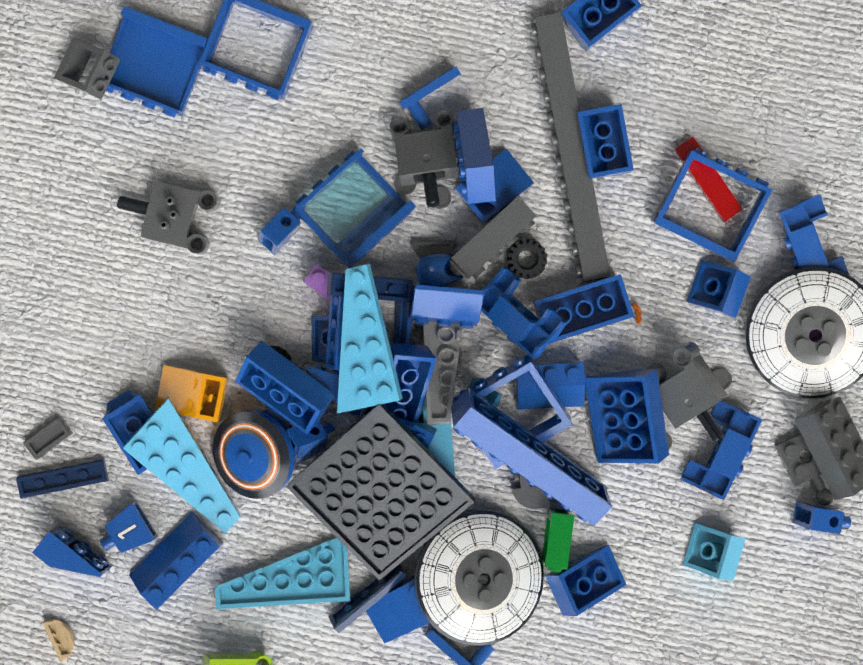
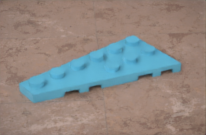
[337,264,403,413]
[123,397,240,533]
[215,538,351,609]

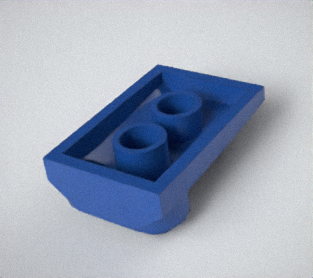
[102,389,153,475]

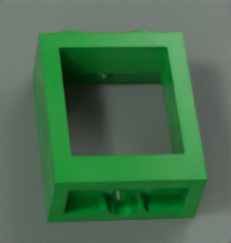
[541,507,575,572]

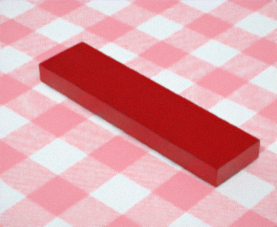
[674,137,743,223]

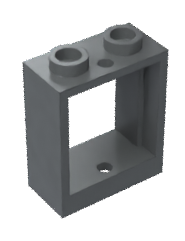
[54,38,121,100]

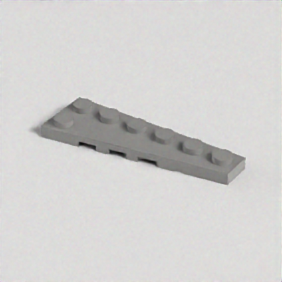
[423,322,462,425]

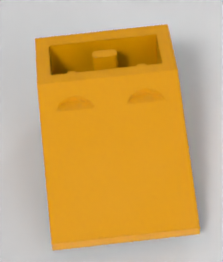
[155,365,229,422]

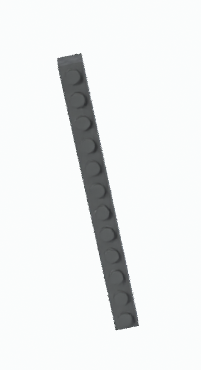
[530,12,610,282]

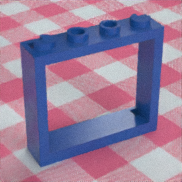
[199,0,313,101]
[653,148,772,262]
[325,285,414,370]
[453,355,573,469]

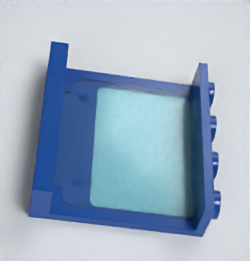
[294,148,416,269]

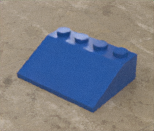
[585,369,669,464]

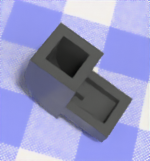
[511,473,550,509]

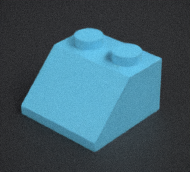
[683,523,746,581]

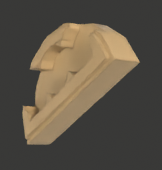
[42,618,75,662]

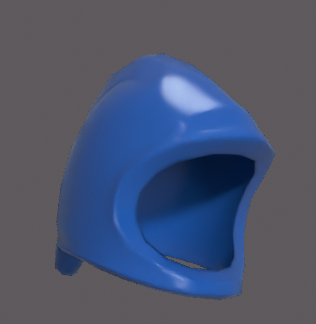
[416,253,463,287]

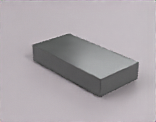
[23,416,73,460]

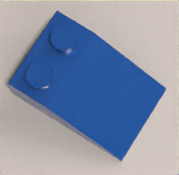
[545,545,627,616]
[366,575,429,644]

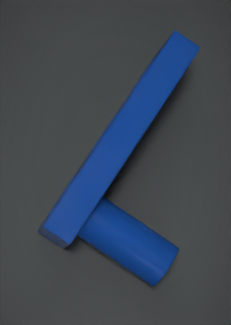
[398,66,461,130]
[424,628,495,665]

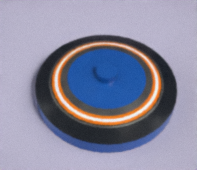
[213,410,294,499]

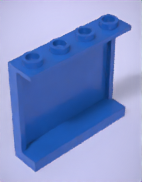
[105,6,208,118]

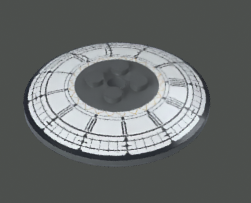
[745,266,863,398]
[414,510,544,646]

